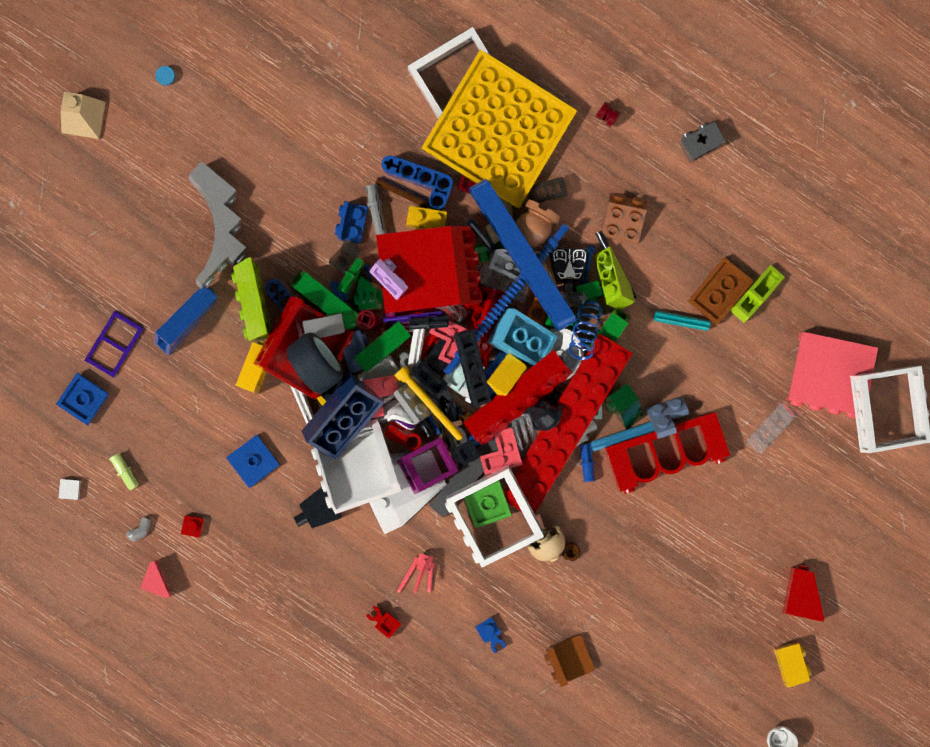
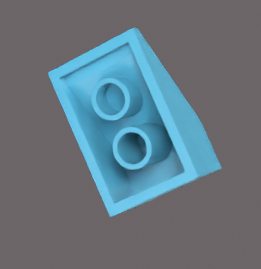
[487,308,558,366]

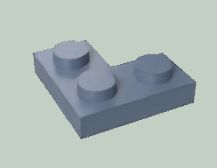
[646,397,689,439]

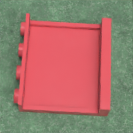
[786,332,878,419]

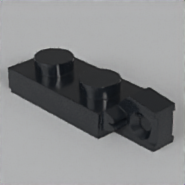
[409,360,455,403]

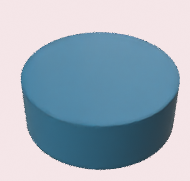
[155,66,175,86]

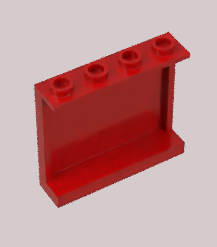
[253,296,354,399]

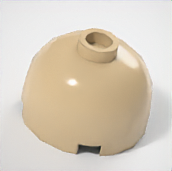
[527,525,566,562]

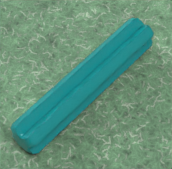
[654,311,710,331]

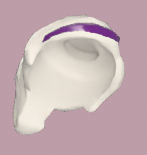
[376,399,416,431]

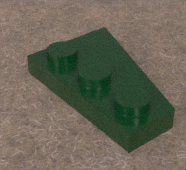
[352,273,383,312]

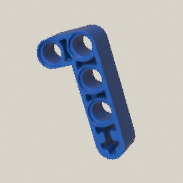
[381,155,453,211]

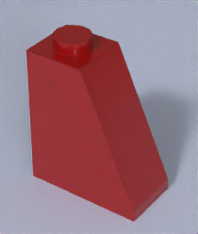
[782,565,824,622]

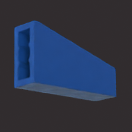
[155,286,217,356]

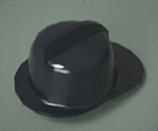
[530,400,562,431]

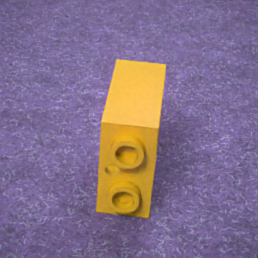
[235,341,267,394]

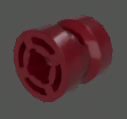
[595,102,621,128]
[357,310,380,330]

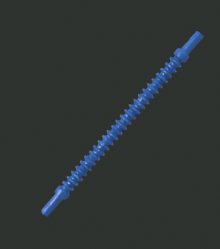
[443,224,569,376]

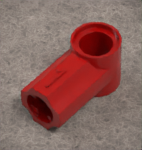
[384,421,422,451]

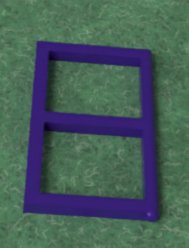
[84,311,143,378]
[383,311,443,325]

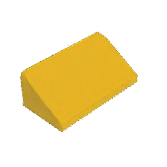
[487,353,527,395]

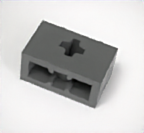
[679,122,726,163]

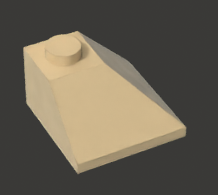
[61,92,106,139]

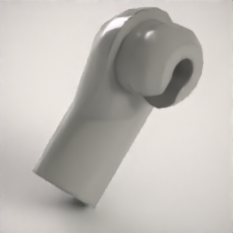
[126,517,151,542]

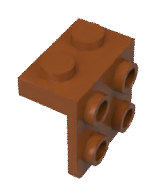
[602,193,647,244]
[544,635,595,687]

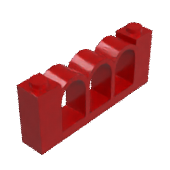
[604,412,730,494]

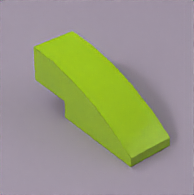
[730,265,785,323]

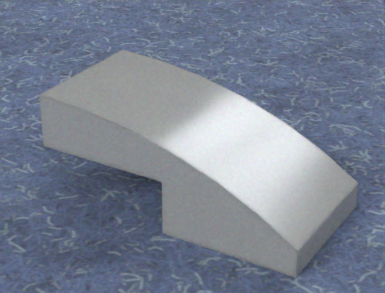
[302,313,345,338]

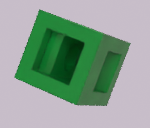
[575,281,604,306]

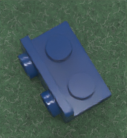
[335,201,368,245]

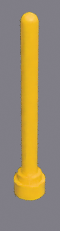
[394,365,463,440]

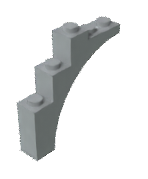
[189,161,246,289]

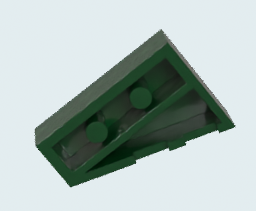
[604,383,645,430]

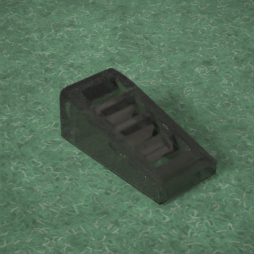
[528,177,568,204]

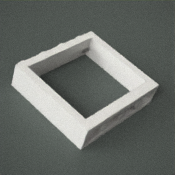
[408,27,490,118]
[850,366,930,453]
[445,465,544,567]

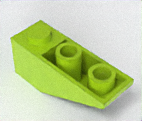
[594,247,635,310]

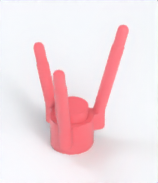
[397,553,435,593]

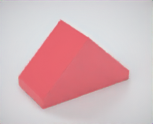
[141,560,172,598]

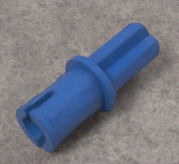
[580,444,595,482]

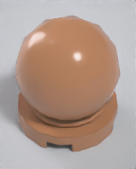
[516,200,560,248]

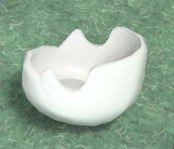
[766,726,798,747]

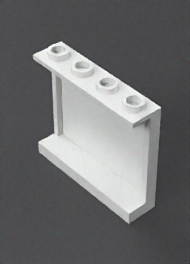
[311,418,402,514]

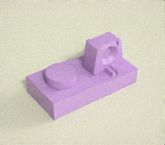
[369,258,408,300]

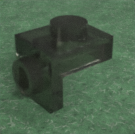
[329,239,361,274]

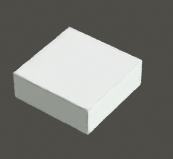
[59,479,81,500]

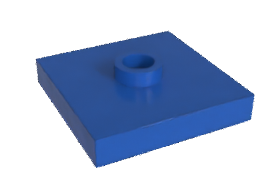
[56,372,110,426]
[226,435,280,488]

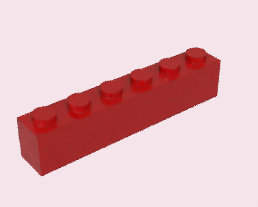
[463,350,572,445]

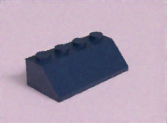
[302,374,384,460]

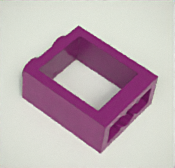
[396,437,458,495]

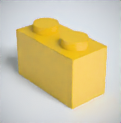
[406,206,447,230]
[774,642,811,687]

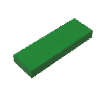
[354,321,411,373]

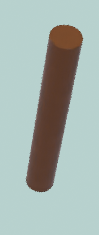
[375,177,429,208]

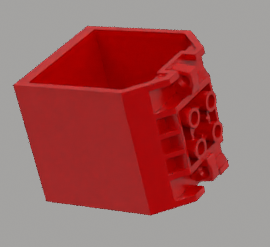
[376,226,482,317]

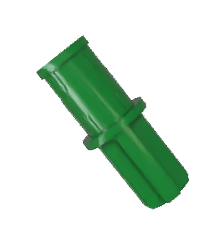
[337,258,366,294]

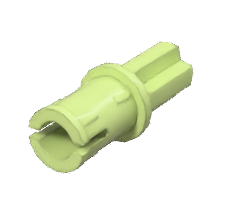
[109,453,139,490]

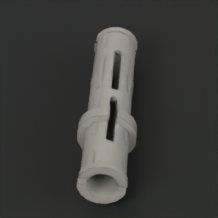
[365,184,387,235]

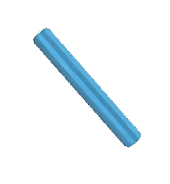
[591,422,655,451]

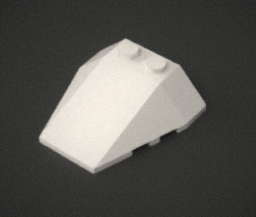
[369,450,447,534]

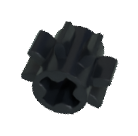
[441,402,463,422]

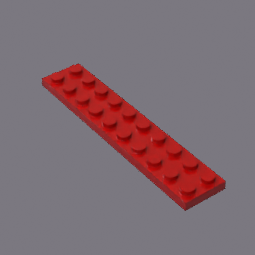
[503,333,633,514]

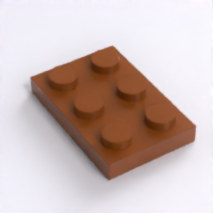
[687,257,754,326]

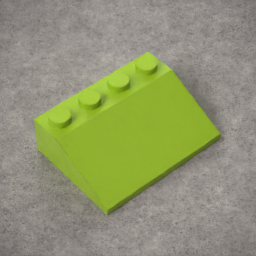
[231,257,272,343]

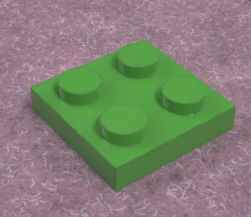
[464,480,512,528]

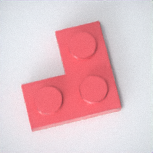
[429,315,466,364]
[361,375,399,418]
[480,427,523,475]

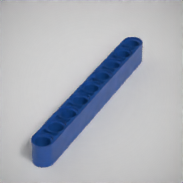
[469,178,576,331]

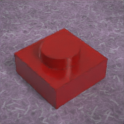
[181,515,204,538]

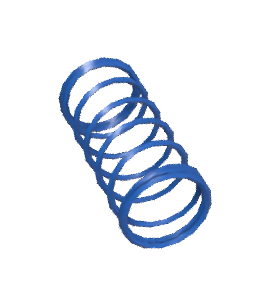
[568,300,603,360]

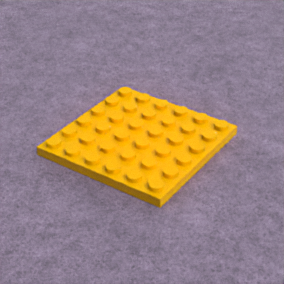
[421,49,577,209]

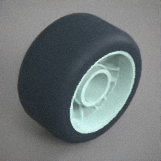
[287,332,343,393]

